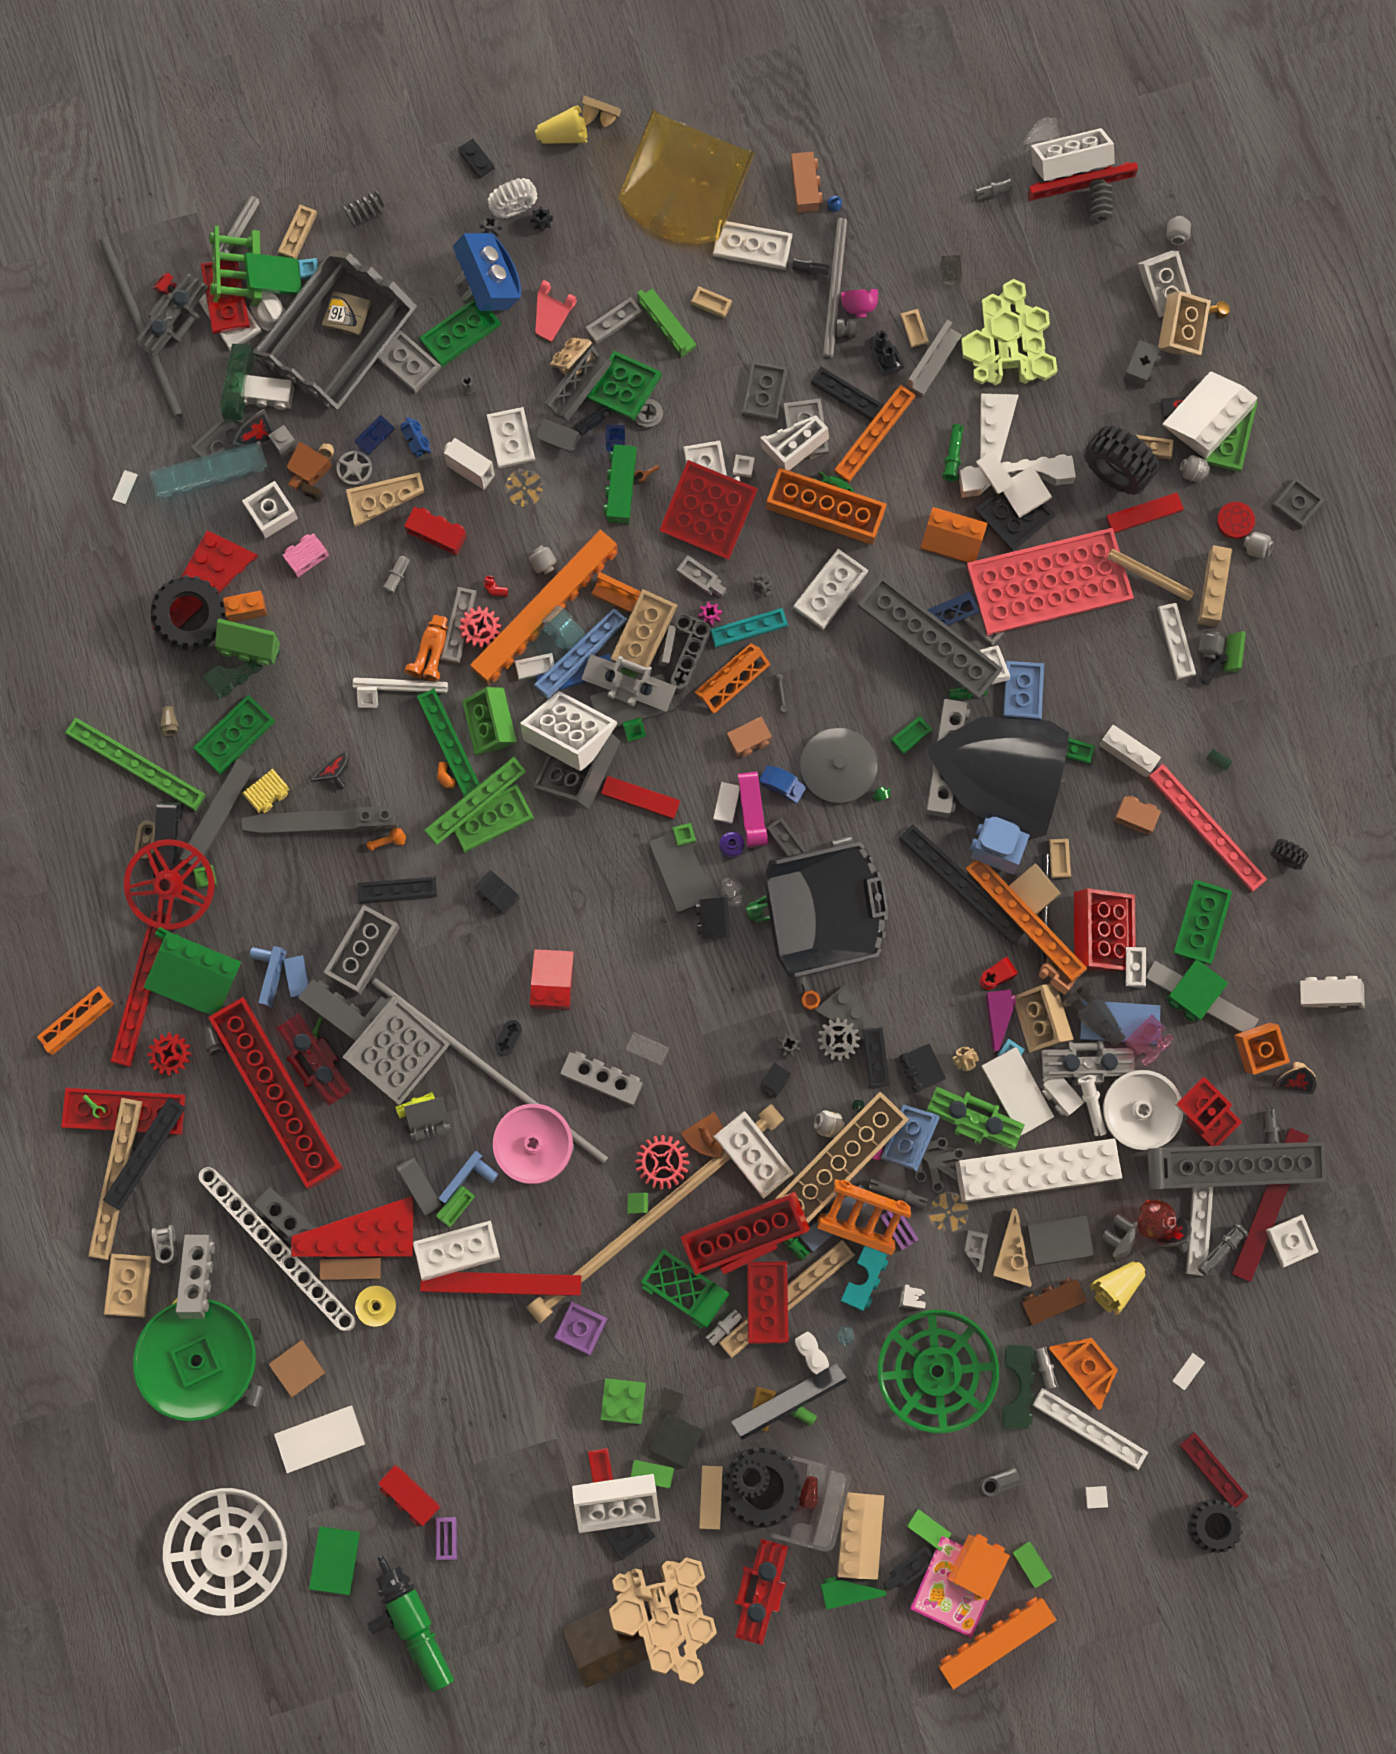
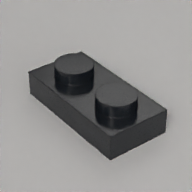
[458,138,495,179]

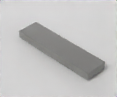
[441,587,477,664]

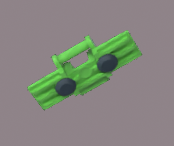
[926,1087,1025,1150]

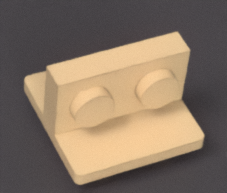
[550,338,595,378]

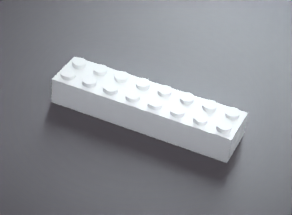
[955,1139,1122,1203]

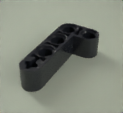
[153,801,183,878]

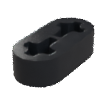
[495,1020,522,1056]

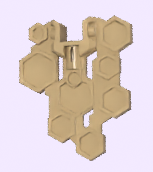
[609,1558,717,1685]

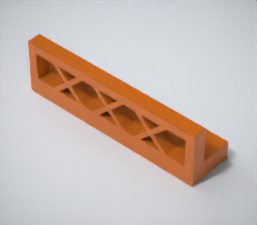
[592,572,641,614]
[694,643,771,714]
[37,986,114,1055]

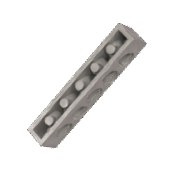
[926,699,970,818]

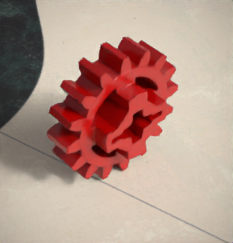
[147,1032,192,1076]

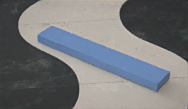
[534,608,628,699]

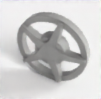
[337,451,372,486]

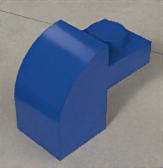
[759,765,806,804]

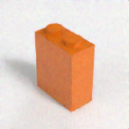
[947,1534,1010,1601]

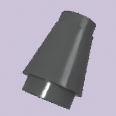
[203,1025,225,1056]

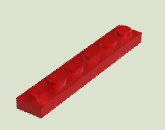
[1027,162,1138,201]

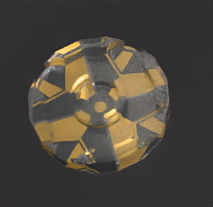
[506,469,543,506]
[929,1192,969,1232]

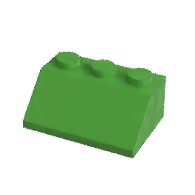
[215,619,280,666]
[462,687,517,755]

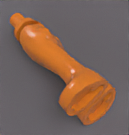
[404,615,448,682]

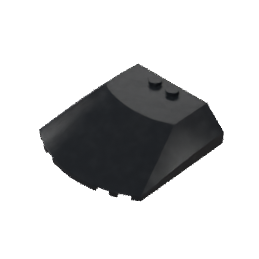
[763,841,888,977]

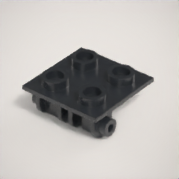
[894,1043,946,1095]

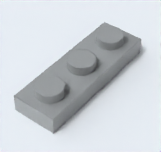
[586,297,642,344]

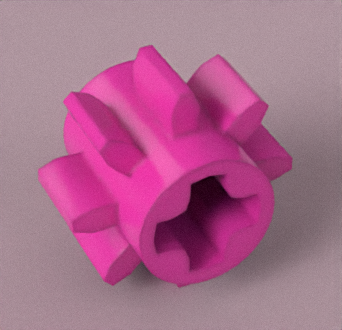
[698,602,722,627]

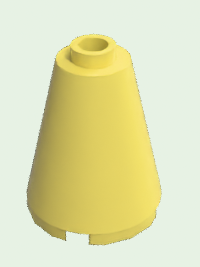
[535,105,588,144]
[1090,1261,1145,1315]

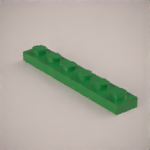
[417,688,480,797]

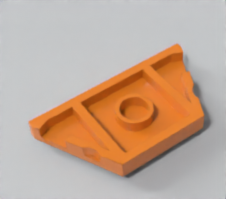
[1048,1338,1118,1410]

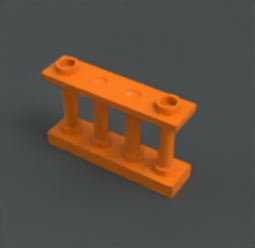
[817,1179,911,1255]

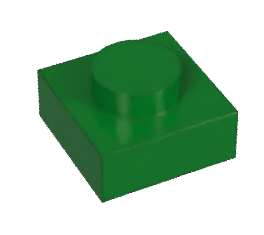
[623,717,646,742]

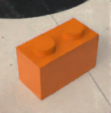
[223,590,267,622]

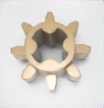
[953,1046,979,1071]

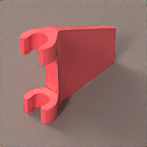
[535,280,577,342]

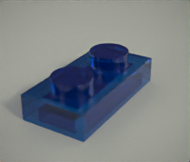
[355,415,395,455]

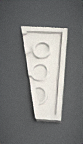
[980,394,1018,461]

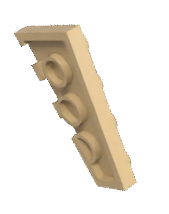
[346,472,424,527]

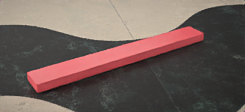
[1147,764,1267,893]

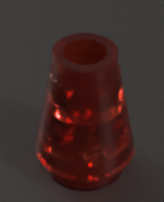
[799,1476,818,1509]

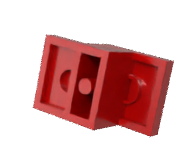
[1175,1077,1242,1146]

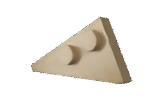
[993,1208,1032,1287]

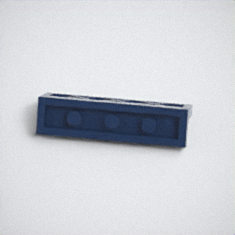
[927,591,979,626]

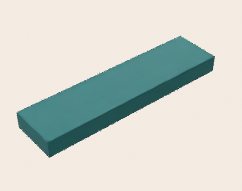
[710,608,788,649]

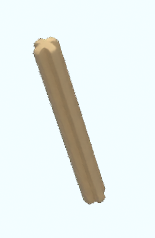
[1107,549,1194,601]

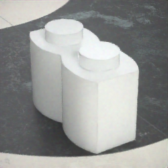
[794,1331,829,1375]

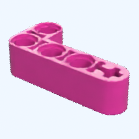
[738,771,768,849]

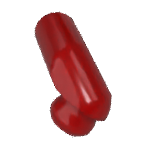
[483,576,508,597]

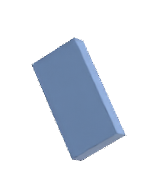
[283,955,309,998]

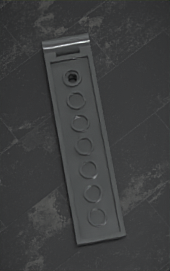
[1147,1141,1326,1189]

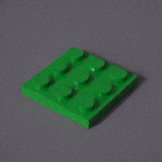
[586,351,662,421]

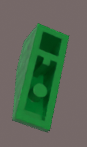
[820,1576,887,1610]

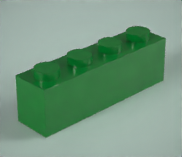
[603,444,637,524]

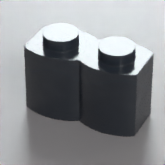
[474,870,520,915]

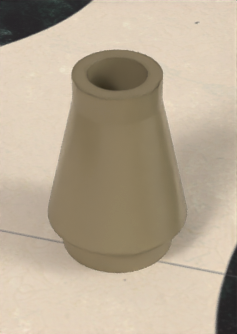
[160,706,179,736]

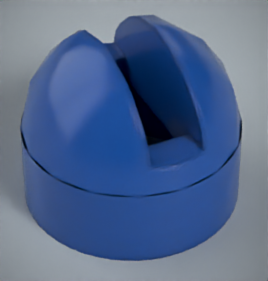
[827,195,842,212]

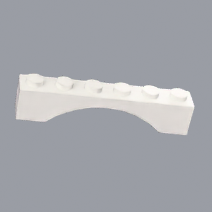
[959,454,1076,498]

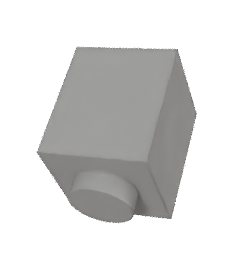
[268,425,297,458]

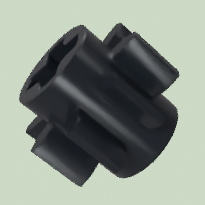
[530,207,553,232]

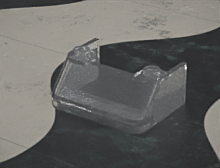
[769,1455,851,1552]

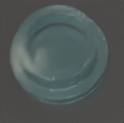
[838,1325,854,1346]

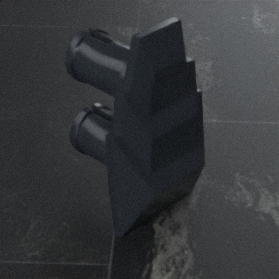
[871,330,904,376]

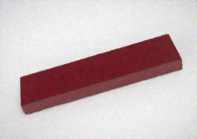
[1179,1432,1249,1508]

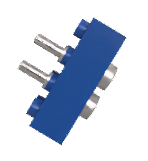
[452,233,521,311]

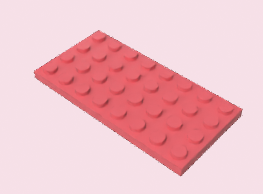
[966,528,1134,636]

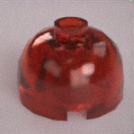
[1137,1199,1177,1240]

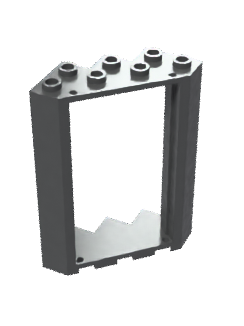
[253,250,417,410]

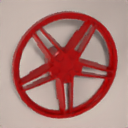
[124,839,215,930]

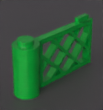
[641,1249,729,1329]

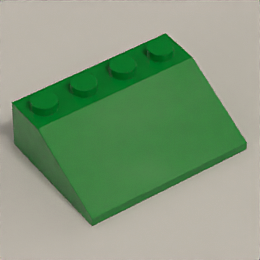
[143,931,241,1016]

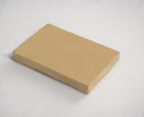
[104,1254,152,1318]

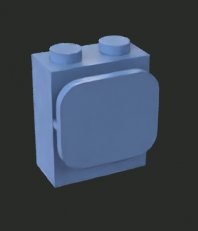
[970,817,1030,875]

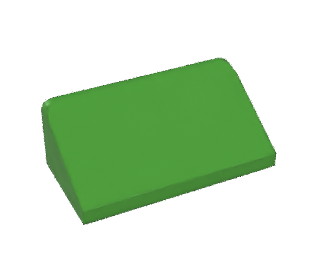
[1223,631,1246,673]
[907,1509,952,1551]

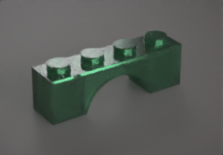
[220,343,254,420]
[202,650,280,699]
[1002,1345,1035,1429]

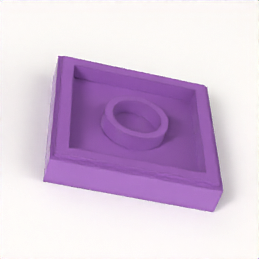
[554,1301,607,1355]

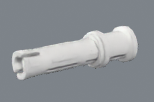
[1078,1075,1107,1136]

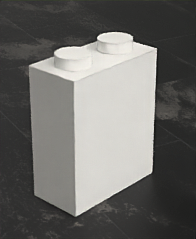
[444,438,495,490]

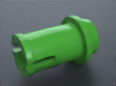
[790,1407,817,1427]

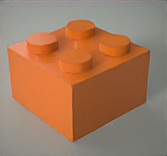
[1234,1023,1290,1075]

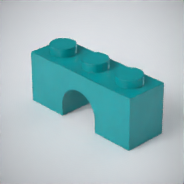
[840,1245,889,1311]

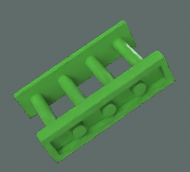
[209,226,262,307]

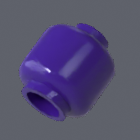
[719,832,744,859]

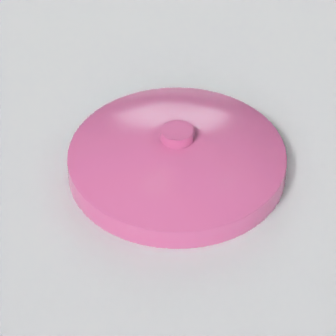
[493,1104,573,1184]

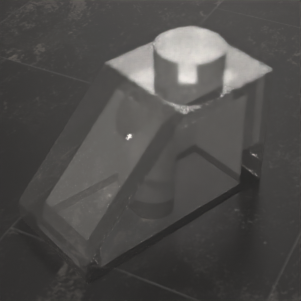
[1021,117,1060,152]

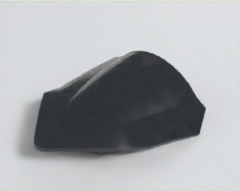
[928,716,1069,840]

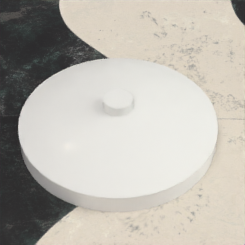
[1103,1070,1183,1150]

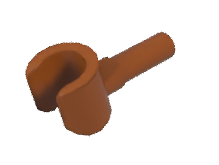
[634,465,659,483]

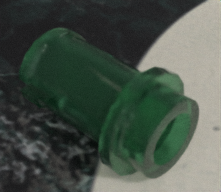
[1206,748,1233,771]

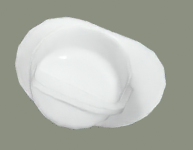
[250,292,285,331]

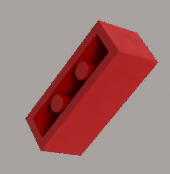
[404,506,467,556]
[378,1465,441,1526]

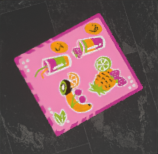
[911,1536,987,1637]

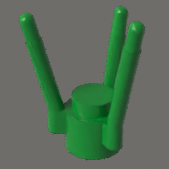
[745,895,770,923]

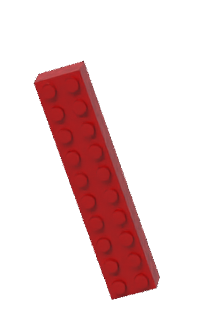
[208,997,344,1190]

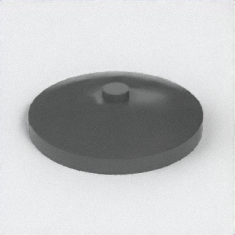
[800,728,877,805]

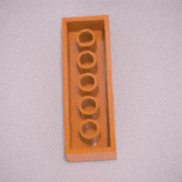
[766,468,887,545]

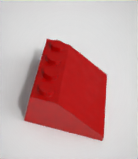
[1074,888,1136,972]

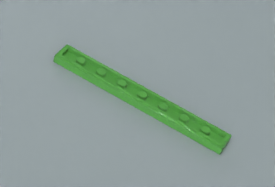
[65,717,206,812]

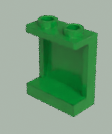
[1166,959,1228,1022]

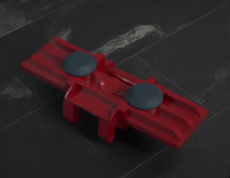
[276,1013,352,1106]

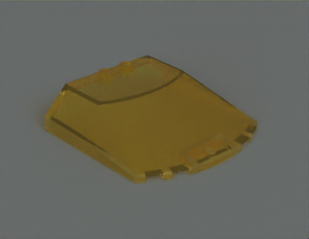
[618,110,755,244]

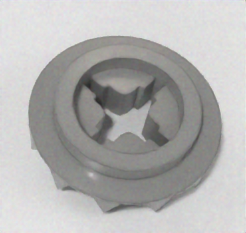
[635,399,663,428]

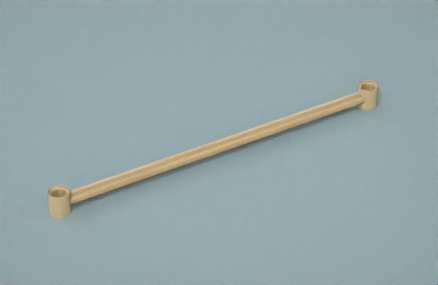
[527,1104,784,1324]

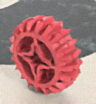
[635,1135,689,1190]

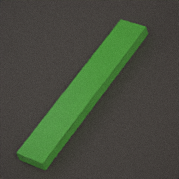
[424,757,526,845]

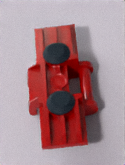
[734,1539,789,1645]

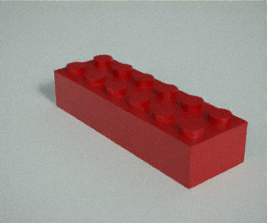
[680,1192,810,1275]

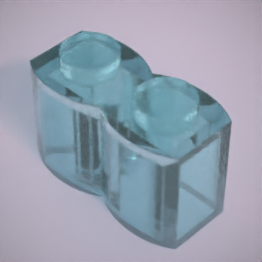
[542,605,586,650]

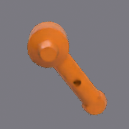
[366,828,406,851]

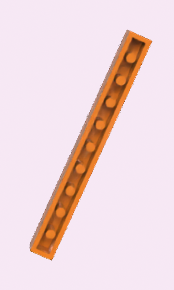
[470,529,618,685]

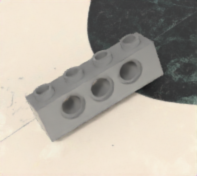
[560,1051,643,1107]
[176,1235,215,1319]

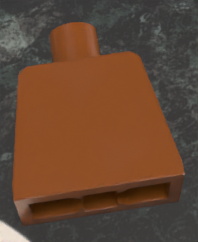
[287,442,332,490]

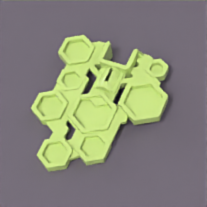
[961,279,1057,385]

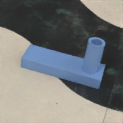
[250,946,287,1008]
[439,1151,499,1204]

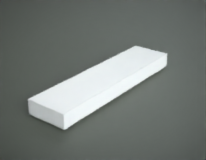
[1157,603,1196,680]

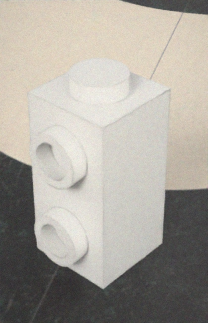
[1041,1078,1084,1117]

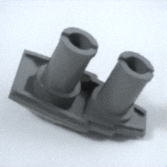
[1101,1214,1144,1262]

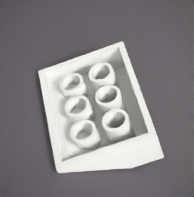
[1162,372,1258,459]
[520,691,617,771]

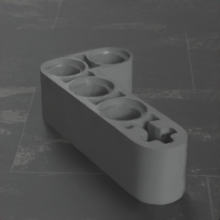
[671,614,710,694]

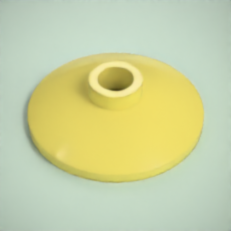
[355,1286,396,1327]

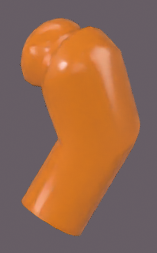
[437,762,456,789]

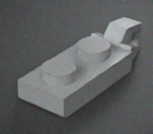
[676,555,726,598]

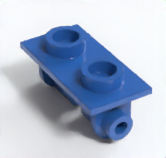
[400,417,431,457]

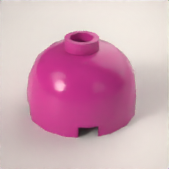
[841,289,878,318]

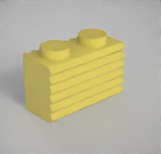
[242,769,289,814]

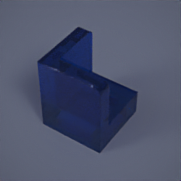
[606,425,625,451]

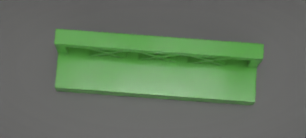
[637,288,696,358]

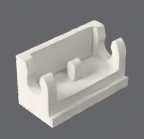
[899,1285,926,1310]

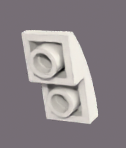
[976,451,1014,494]

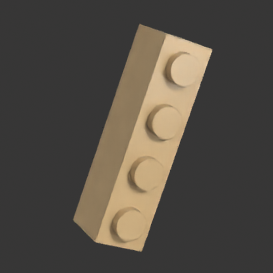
[1197,545,1232,627]

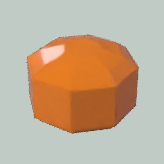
[801,990,820,1011]

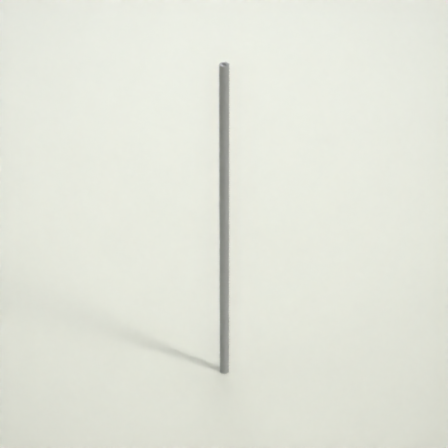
[371,978,608,1164]

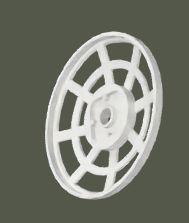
[163,1488,287,1616]

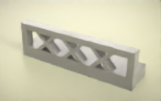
[907,320,962,397]

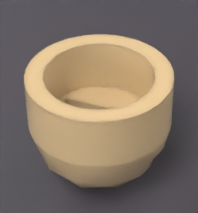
[318,443,334,460]

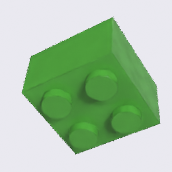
[601,1378,646,1424]

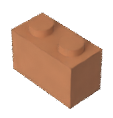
[727,717,772,758]
[1114,796,1161,836]

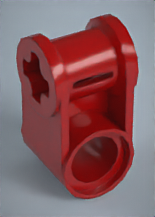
[979,957,1018,990]

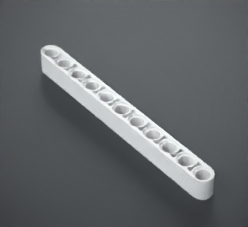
[199,1167,356,1331]

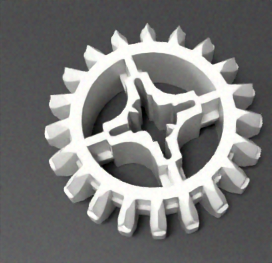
[488,178,537,219]

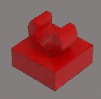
[152,272,177,296]

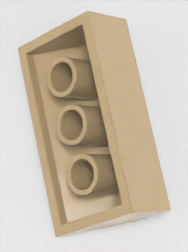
[837,1492,884,1580]

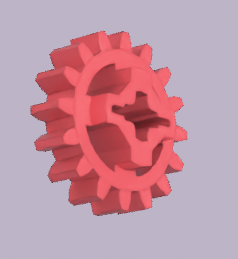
[459,606,501,649]

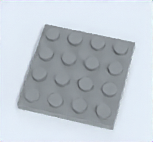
[343,995,450,1105]

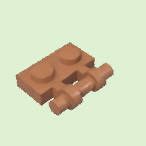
[1039,958,1076,995]

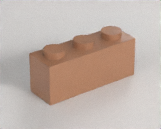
[791,152,823,213]

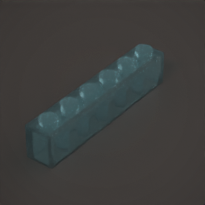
[150,441,267,498]

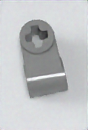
[152,1225,177,1265]

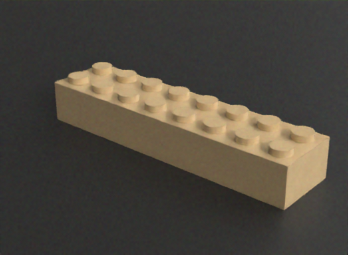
[775,1092,909,1223]

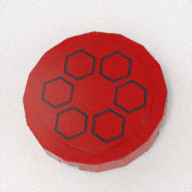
[1217,502,1255,539]

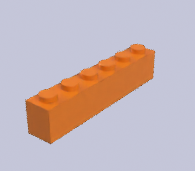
[938,1597,1056,1690]

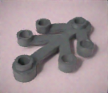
[914,1137,965,1194]

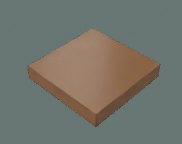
[269,1340,326,1398]

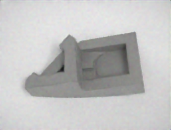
[964,1230,988,1272]

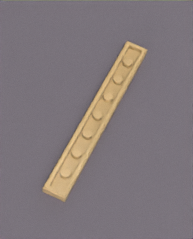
[88,1098,142,1260]
[719,1240,855,1358]

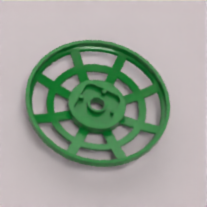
[877,1310,999,1433]

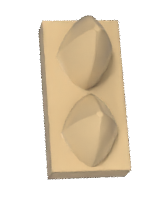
[582,96,621,127]

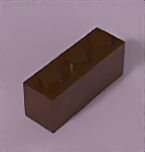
[1020,1277,1087,1326]

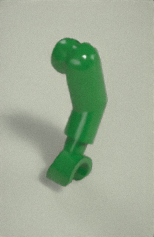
[814,472,854,492]

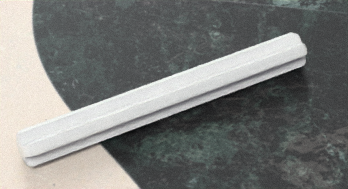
[352,678,448,693]

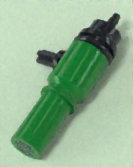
[367,1555,454,1693]

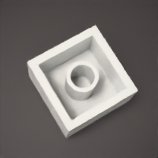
[242,481,298,538]

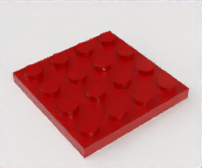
[659,460,758,560]

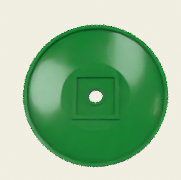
[133,1298,256,1422]

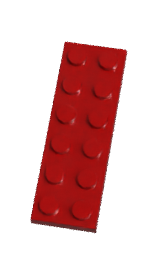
[61,1088,186,1135]

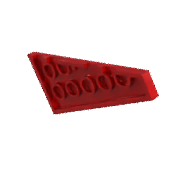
[291,1196,413,1257]

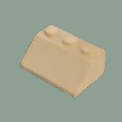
[1158,291,1211,356]
[1015,984,1073,1053]

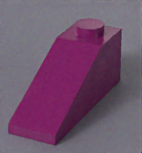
[985,990,1016,1053]

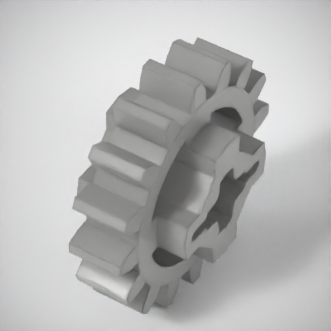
[818,1018,861,1061]

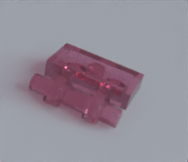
[1124,1014,1174,1066]

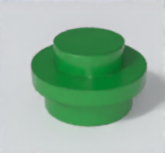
[872,786,891,802]

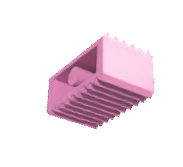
[283,533,329,577]

